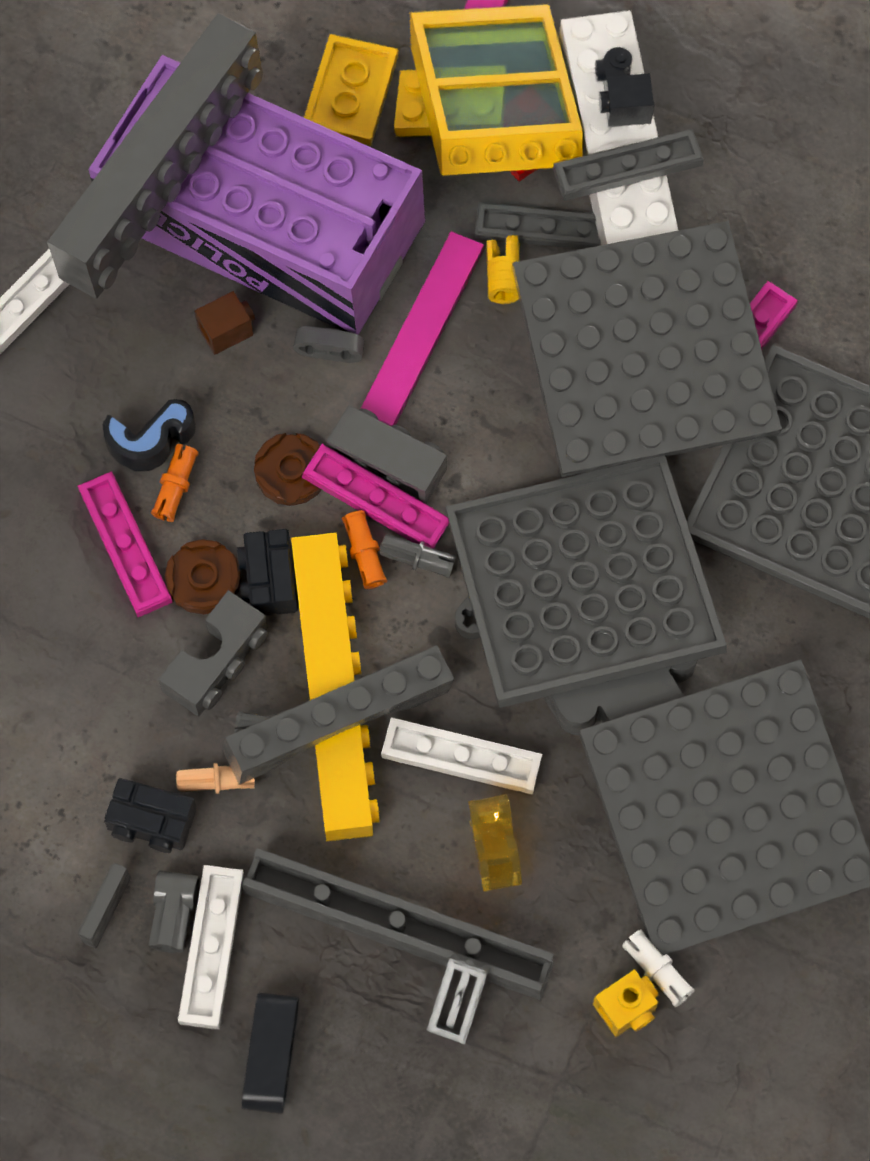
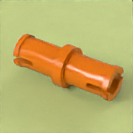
[151,444,199,522]
[342,510,387,589]

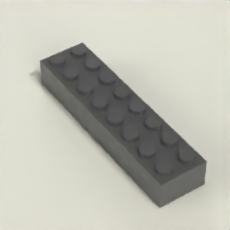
[47,13,263,299]

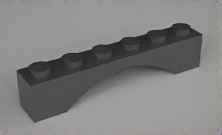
[223,645,454,784]

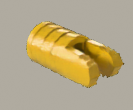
[486,235,520,304]

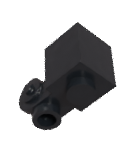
[595,47,654,127]

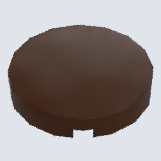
[254,433,322,506]
[165,539,241,615]

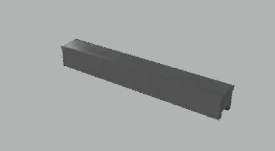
[242,848,554,1000]

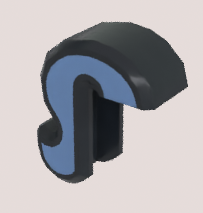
[102,399,196,471]

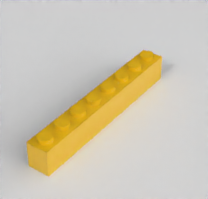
[291,532,380,841]

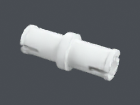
[622,930,695,1007]

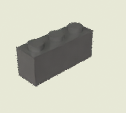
[326,405,447,504]

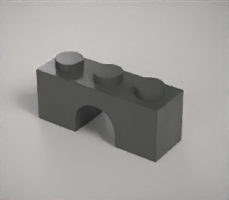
[158,590,268,717]

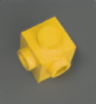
[593,969,659,1037]

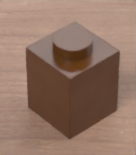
[194,291,255,355]

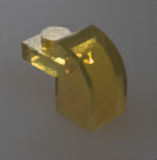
[468,794,522,892]

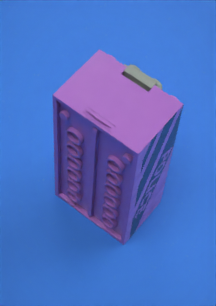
[88,55,425,335]

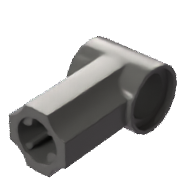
[149,870,199,953]

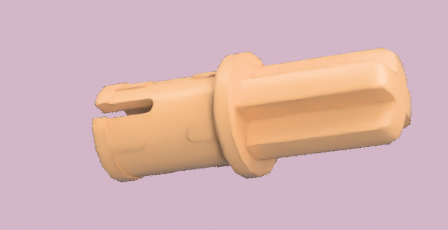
[176,763,255,794]

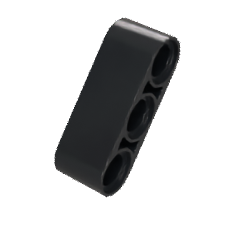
[242,992,299,1114]

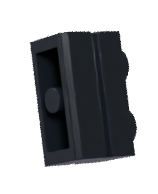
[237,529,297,616]
[104,778,197,853]

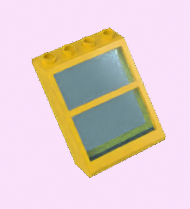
[410,4,583,176]

